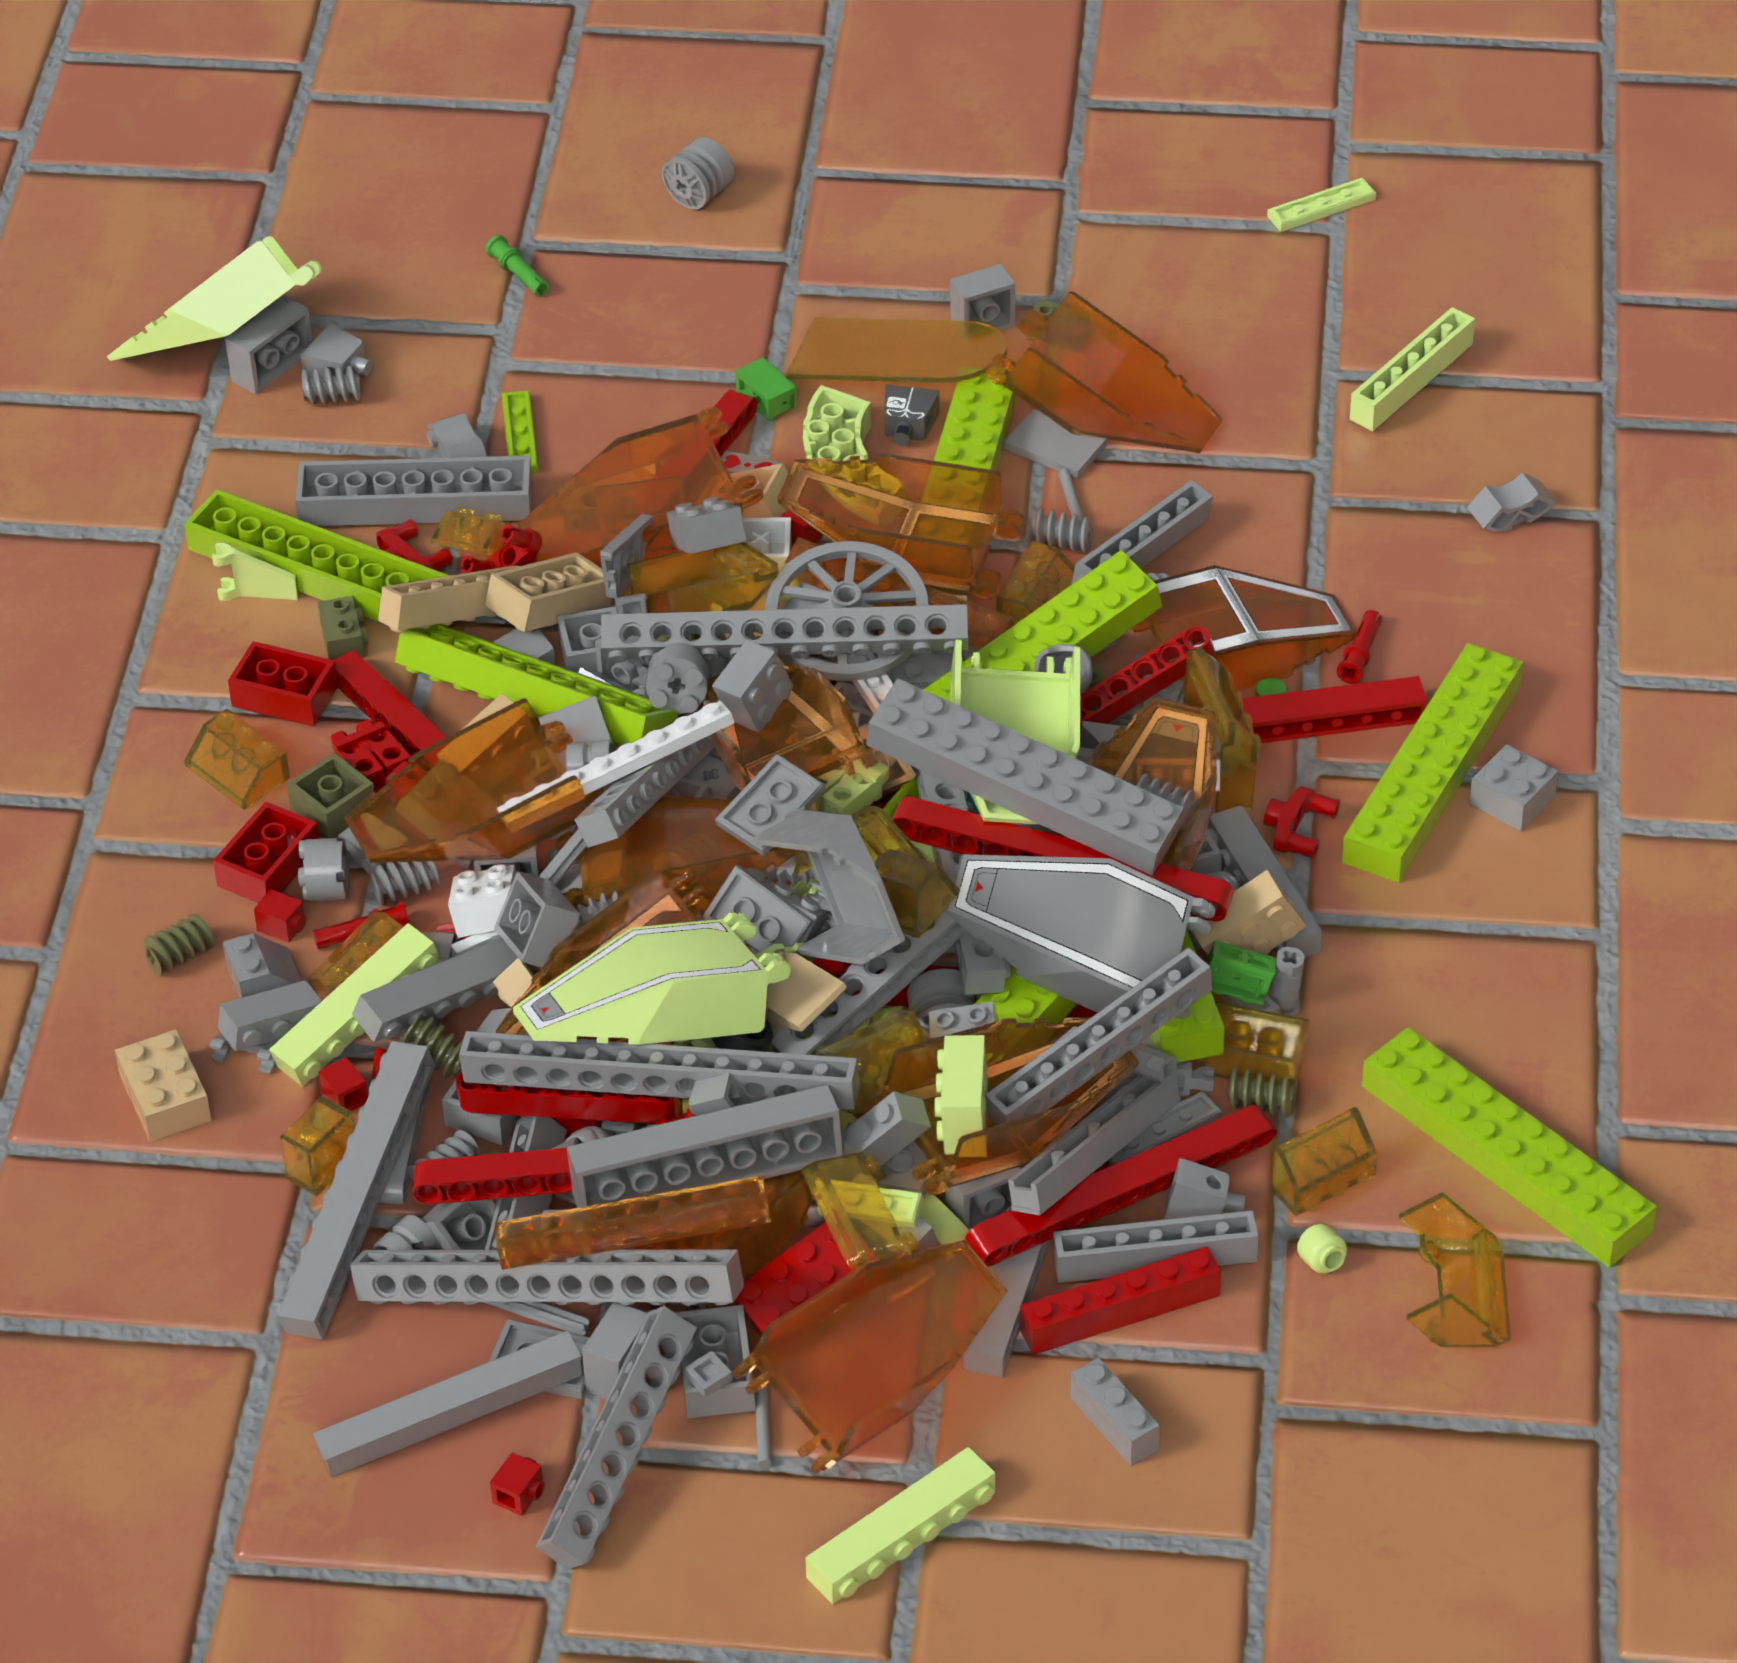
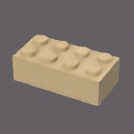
[485,552,612,632]

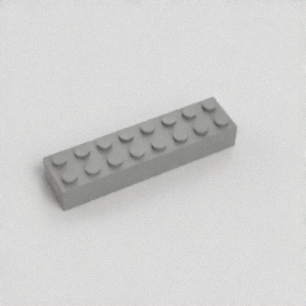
[295,456,533,526]
[567,1084,843,1223]

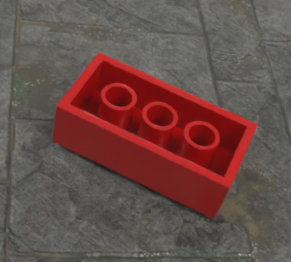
[734,1213,885,1357]

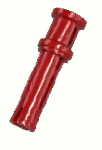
[1336,610,1382,684]
[312,901,410,950]

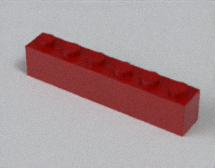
[1240,676,1428,745]
[1020,1246,1221,1355]

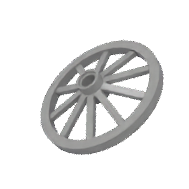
[765,541,929,681]

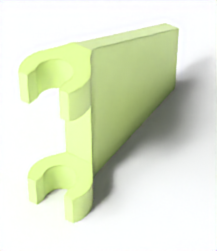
[212,543,299,601]

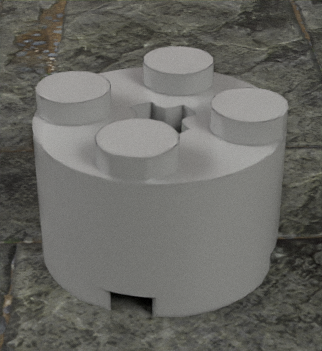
[646,643,709,714]
[298,838,349,902]

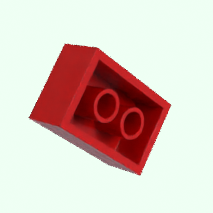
[228,641,339,726]
[213,801,319,903]

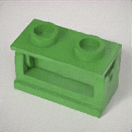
[735,357,798,422]
[1206,940,1275,1005]

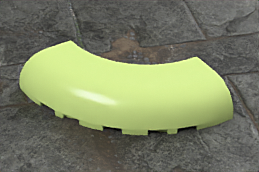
[803,385,905,529]

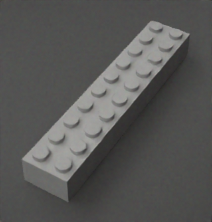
[866,678,1184,875]

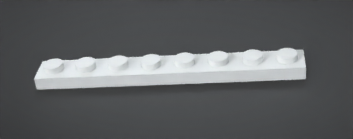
[497,700,735,831]

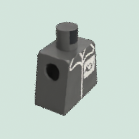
[885,384,940,446]

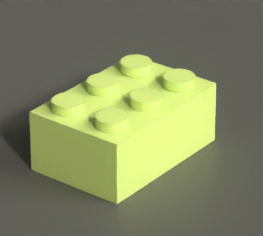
[935,1035,988,1154]

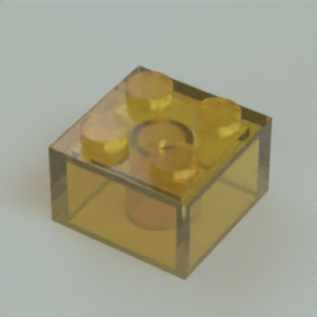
[280,1096,355,1196]

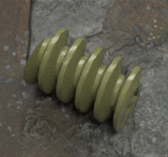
[144,914,215,975]
[402,1013,463,1079]
[1227,1066,1298,1118]

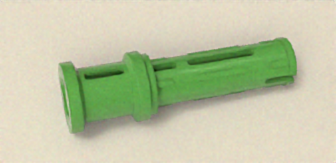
[485,235,550,297]

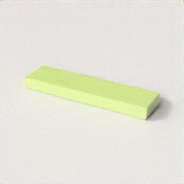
[1267,178,1376,232]

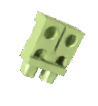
[809,749,889,817]

